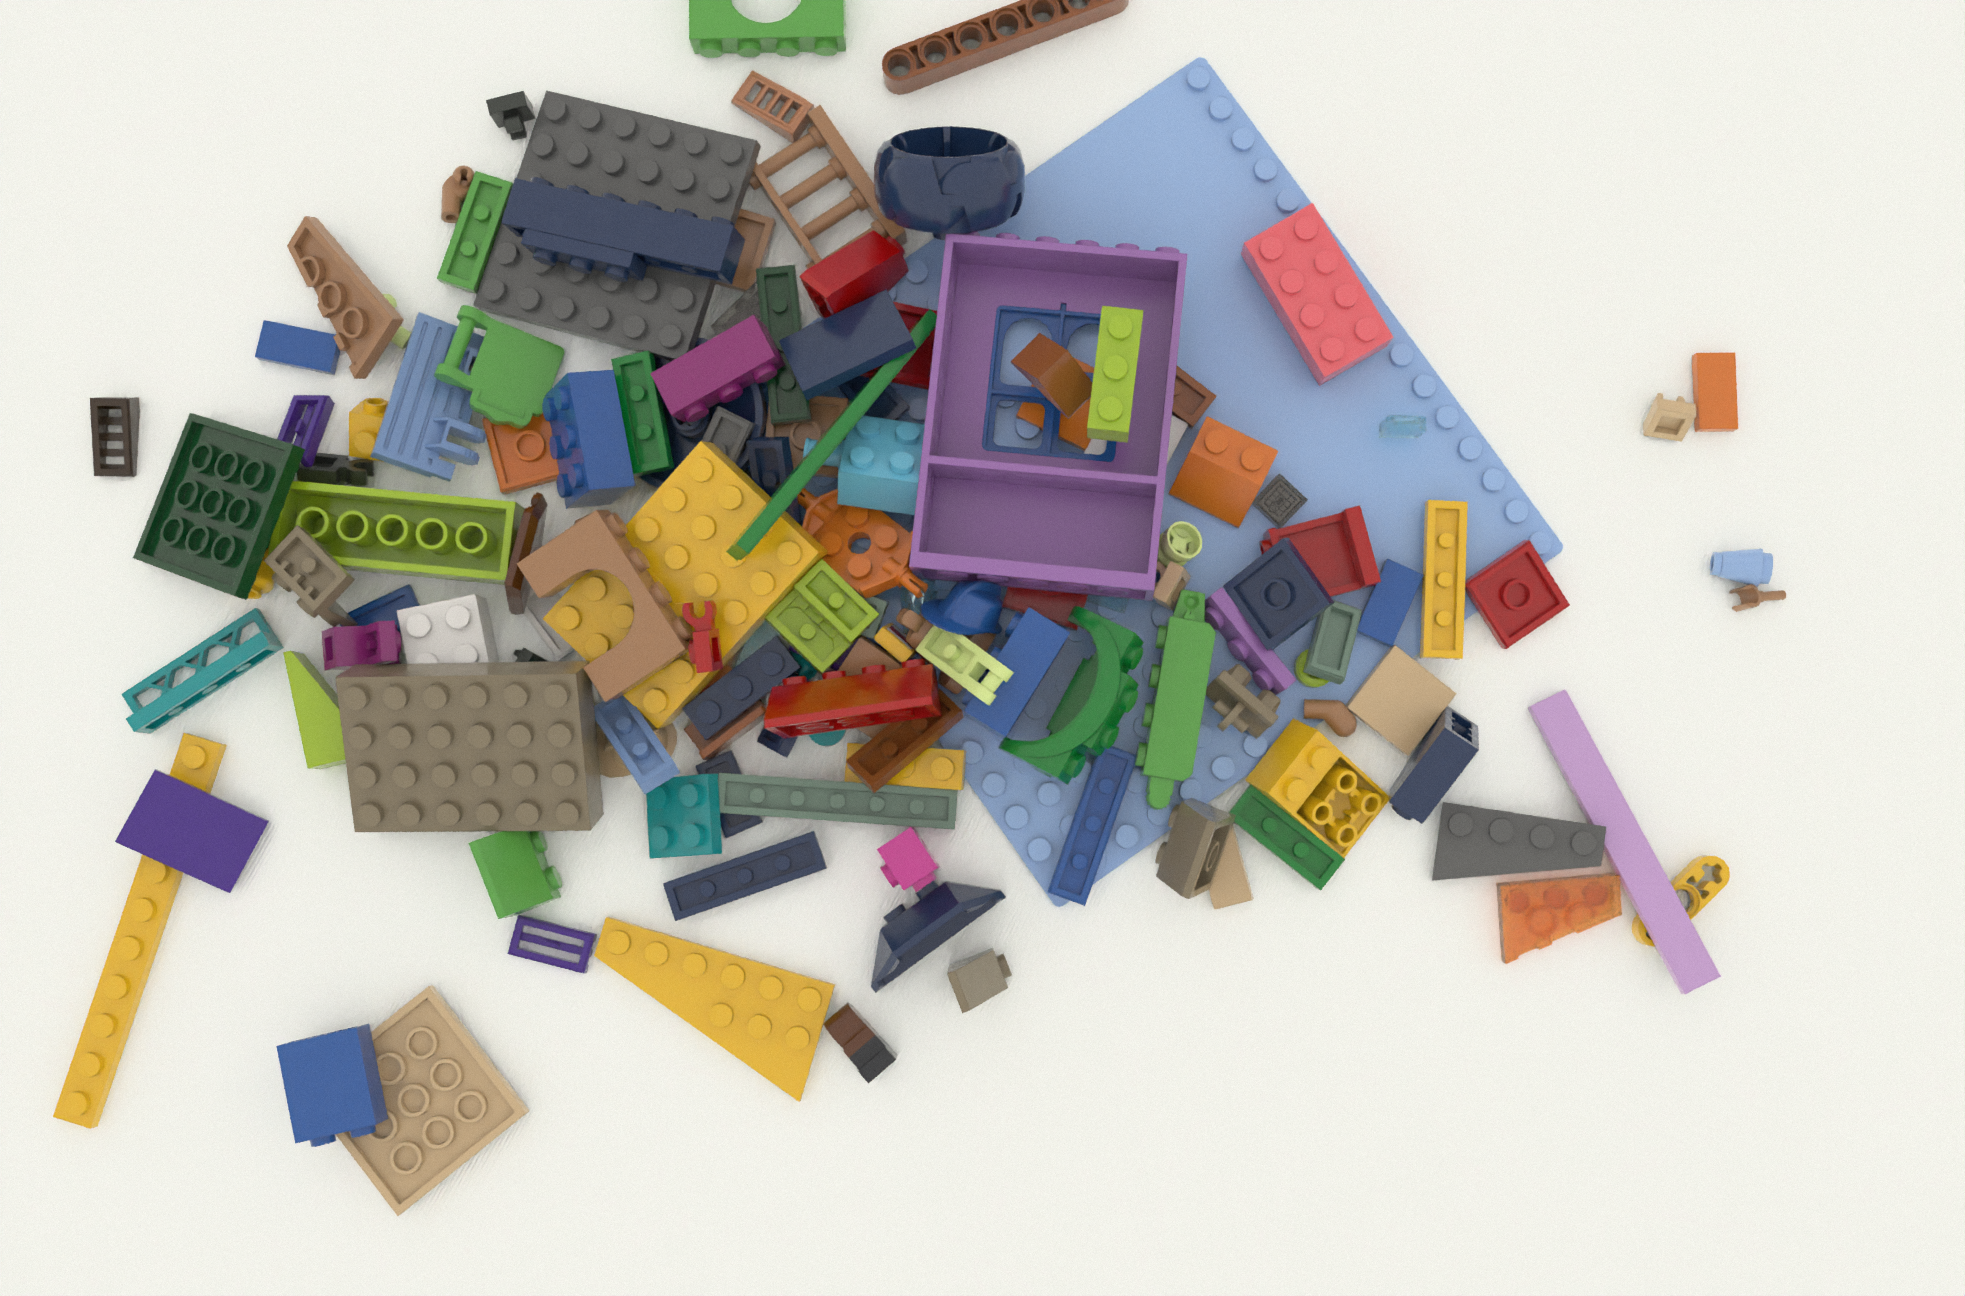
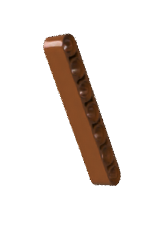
[882,0,1129,95]

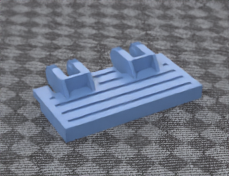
[370,312,487,482]

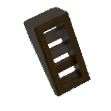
[90,397,140,477]

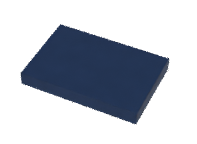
[779,290,916,400]

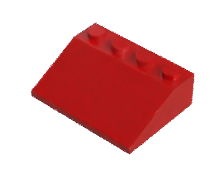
[764,659,942,738]

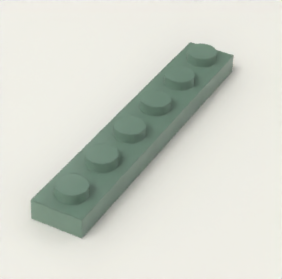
[718,773,958,830]

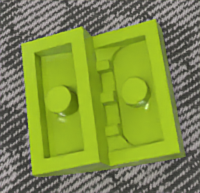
[765,559,879,675]

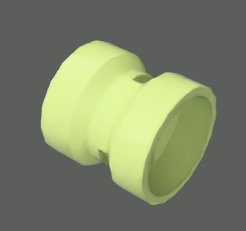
[1157,521,1202,568]

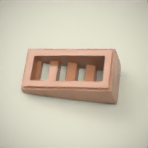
[731,70,815,143]

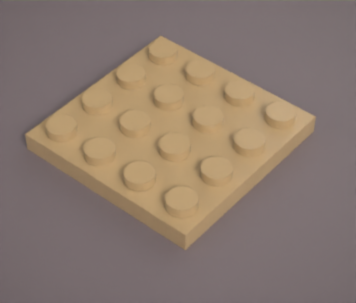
[335,985,530,1216]

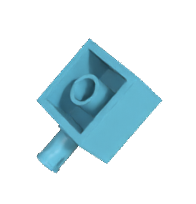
[803,416,925,515]

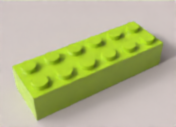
[268,481,525,585]

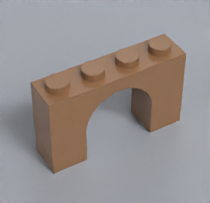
[517,510,693,702]

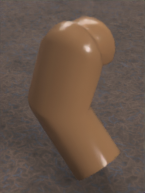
[1304,699,1357,737]

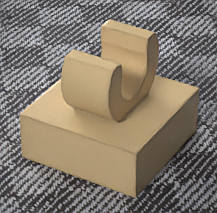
[1643,393,1696,442]
[1153,561,1191,611]

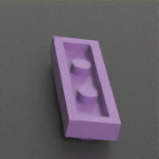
[1205,587,1296,695]

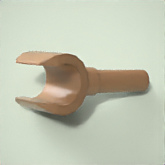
[1729,584,1786,612]

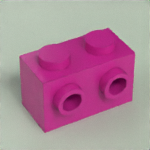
[877,827,940,892]

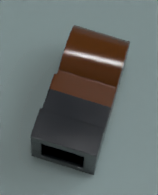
[823,1002,898,1084]

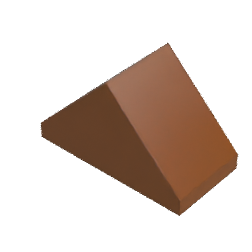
[1011,333,1092,419]

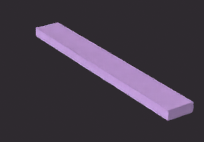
[1528,689,1721,994]

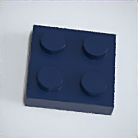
[1223,538,1335,650]

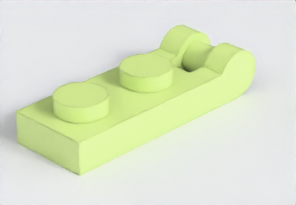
[915,625,1014,706]

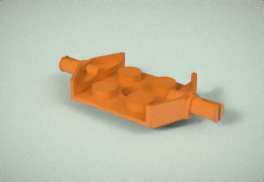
[797,488,928,599]

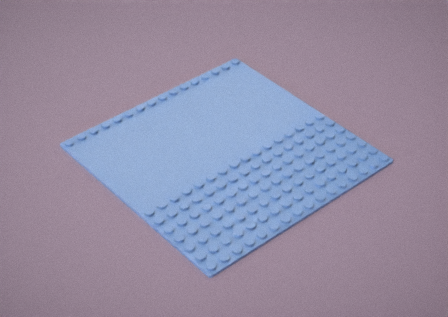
[748,57,1563,907]

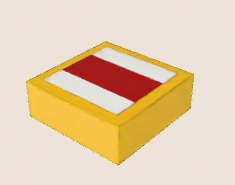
[874,622,917,662]

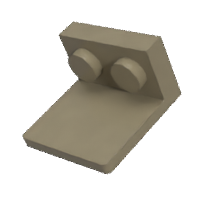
[264,525,358,627]

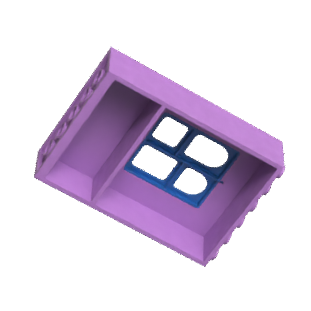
[909,232,1188,601]

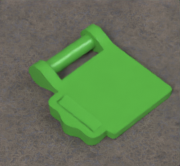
[434,305,565,429]

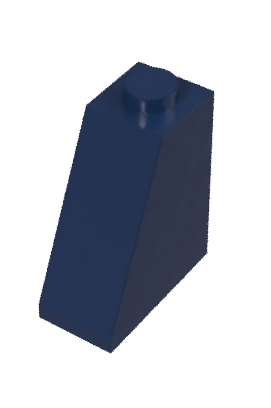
[1389,706,1479,824]

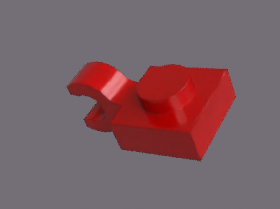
[682,600,723,673]

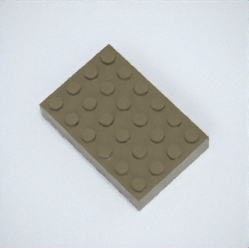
[335,661,604,832]

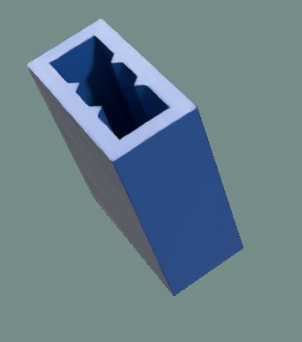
[276,1023,388,1147]

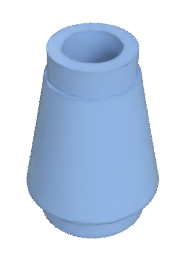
[1710,548,1773,587]

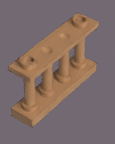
[749,105,907,269]

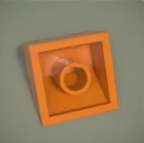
[1168,416,1278,528]

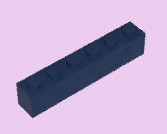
[501,177,745,285]

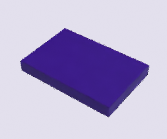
[115,769,269,893]

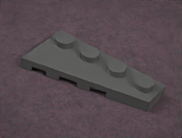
[1432,802,1606,881]

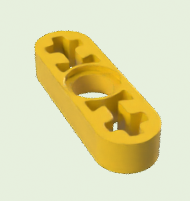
[1631,855,1730,947]

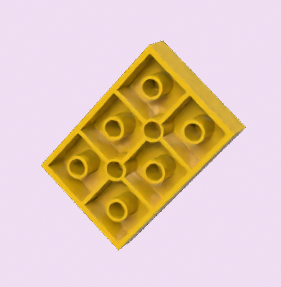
[543,441,828,729]

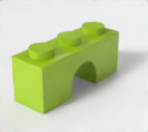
[1087,306,1144,443]

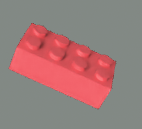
[1241,203,1394,386]

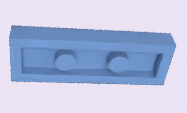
[594,695,680,795]

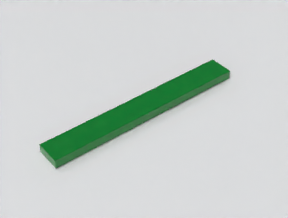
[726,309,937,561]

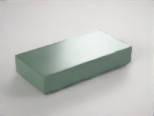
[1303,600,1362,685]

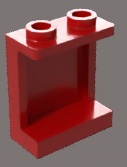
[1259,505,1381,597]

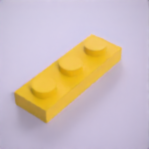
[844,743,966,791]

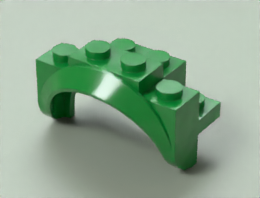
[998,606,1144,785]

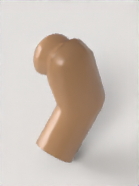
[441,165,475,223]

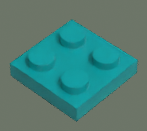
[646,774,722,859]

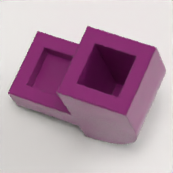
[321,620,401,671]

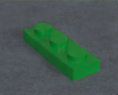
[611,350,674,476]
[1228,785,1345,891]

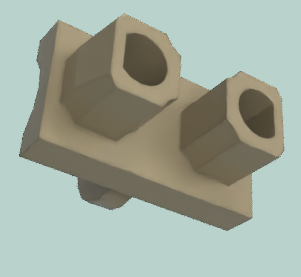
[1206,664,1281,739]

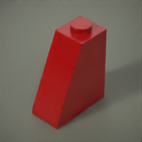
[799,230,909,319]

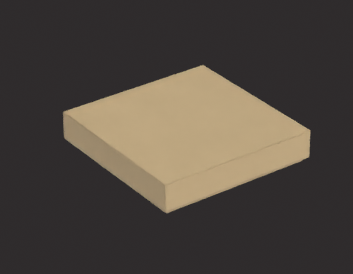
[1345,645,1457,756]

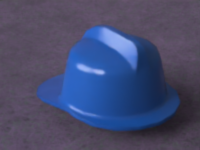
[920,580,1003,635]

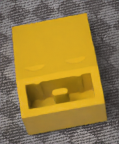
[1245,718,1389,858]

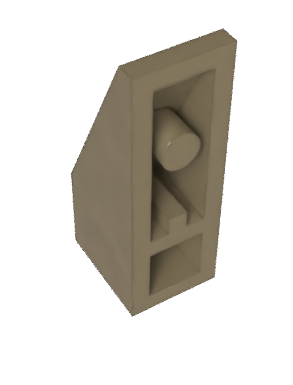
[947,948,1012,1014]

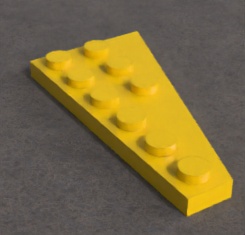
[594,917,836,1102]

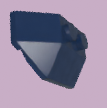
[871,880,1006,993]

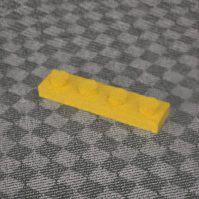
[1420,500,1468,660]

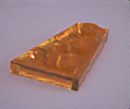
[1496,872,1622,964]

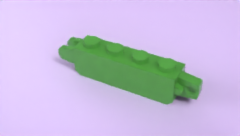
[1135,590,1216,810]

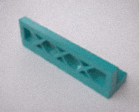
[121,608,284,734]

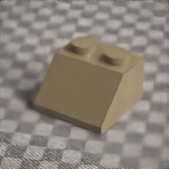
[1155,798,1236,899]

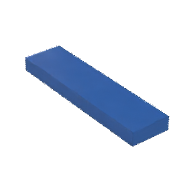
[1047,746,1136,906]

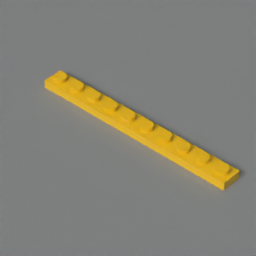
[53,733,227,1129]

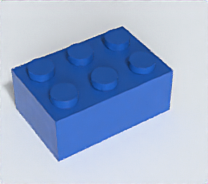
[542,370,635,509]
[962,607,1070,739]

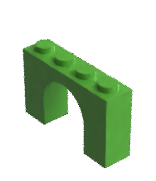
[689,0,846,58]

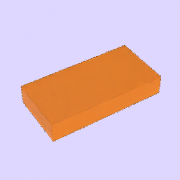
[1692,352,1738,432]

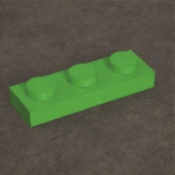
[437,171,513,294]

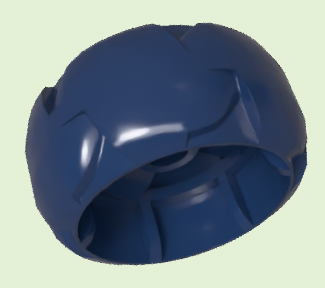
[874,126,1025,240]

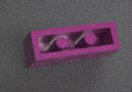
[650,315,786,422]

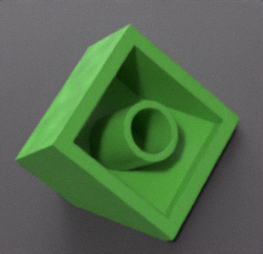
[468,831,562,919]

